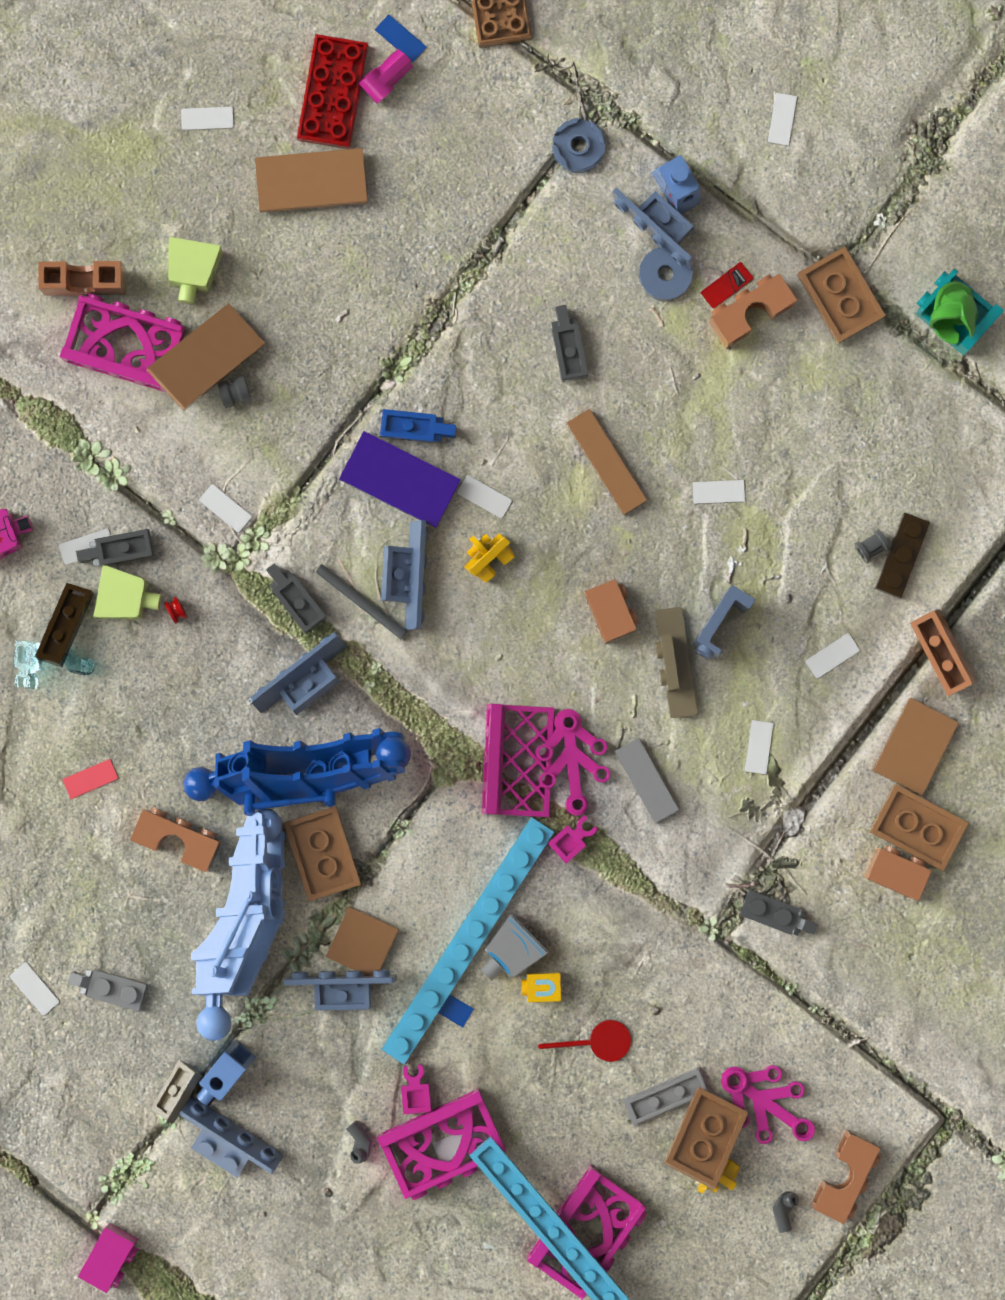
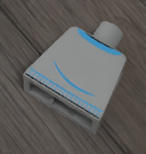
[481,913,548,981]

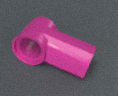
[359,49,414,104]

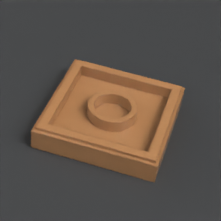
[326,906,399,975]

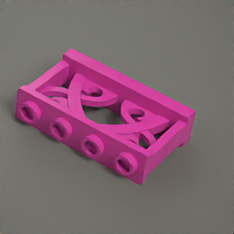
[59,294,186,393]
[377,1088,506,1200]
[527,1165,647,1300]

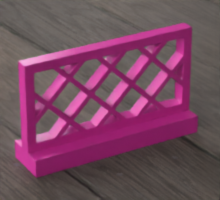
[481,704,554,817]

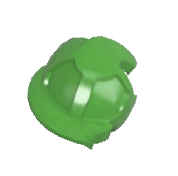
[930,281,978,345]

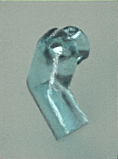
[64,647,95,676]

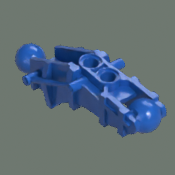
[183,728,411,816]

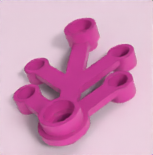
[535,709,610,816]
[721,1065,815,1144]

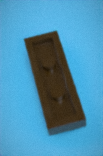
[874,513,930,599]
[35,583,94,667]

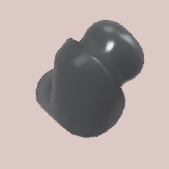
[346,1120,372,1164]
[773,1191,799,1233]

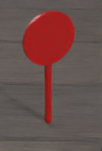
[538,1020,631,1062]

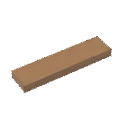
[566,409,647,516]

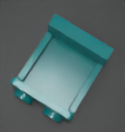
[915,268,1004,356]

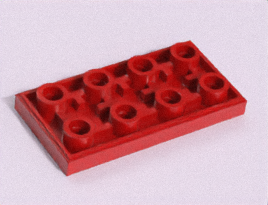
[297,34,369,149]

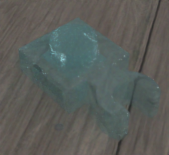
[13,640,42,689]

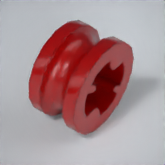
[164,596,188,624]

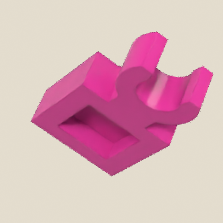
[548,816,597,864]
[401,1064,431,1115]

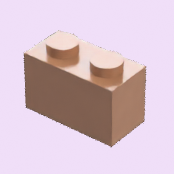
[584,579,639,644]
[864,845,932,901]

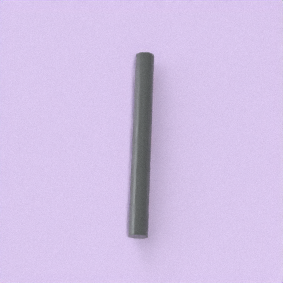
[316,564,407,640]

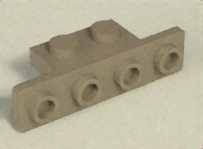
[655,607,697,718]

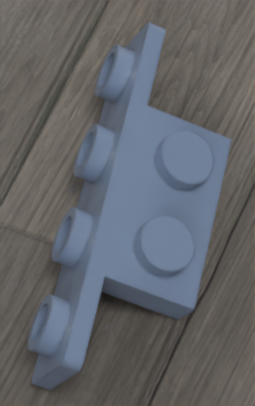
[612,188,694,270]
[381,520,428,630]
[249,632,347,715]
[284,970,397,1010]
[179,1097,284,1178]

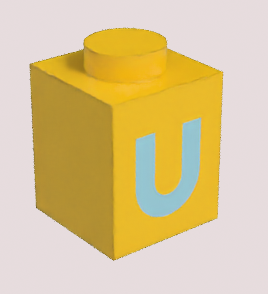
[521,971,561,1003]

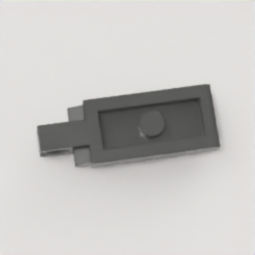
[551,305,589,383]
[76,529,154,567]
[266,563,328,634]
[739,889,818,936]

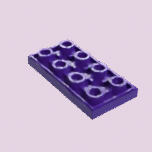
[339,431,461,529]

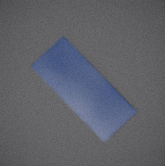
[375,14,426,63]
[438,995,474,1028]

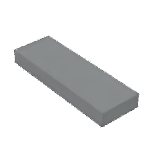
[614,738,679,823]
[623,1067,709,1126]

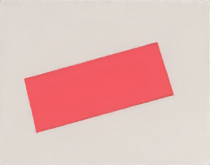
[62,759,118,799]

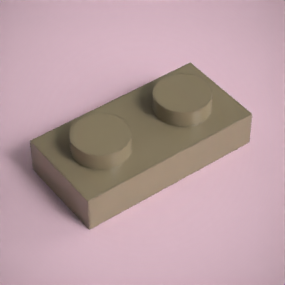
[151,1060,202,1123]

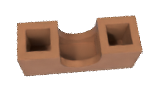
[38,261,126,296]
[709,273,797,349]
[130,807,222,872]
[811,1130,881,1224]

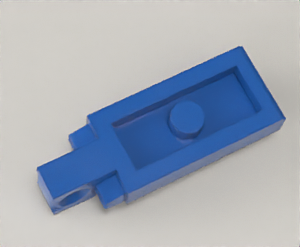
[380,409,457,443]

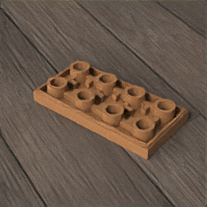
[471,0,532,48]
[255,148,368,213]
[147,303,265,411]

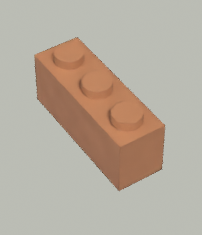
[910,609,978,696]

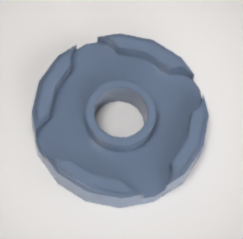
[552,118,606,173]
[639,247,693,301]

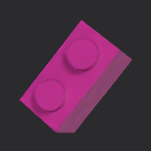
[78,1222,138,1293]

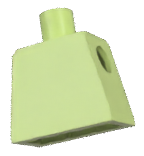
[168,237,223,304]
[94,565,162,619]

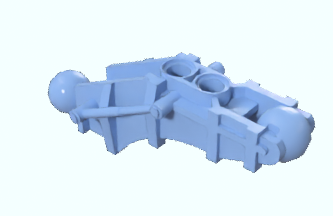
[191,808,285,1041]

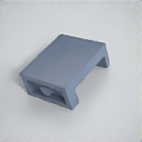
[692,585,755,660]

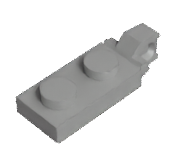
[68,969,148,1012]

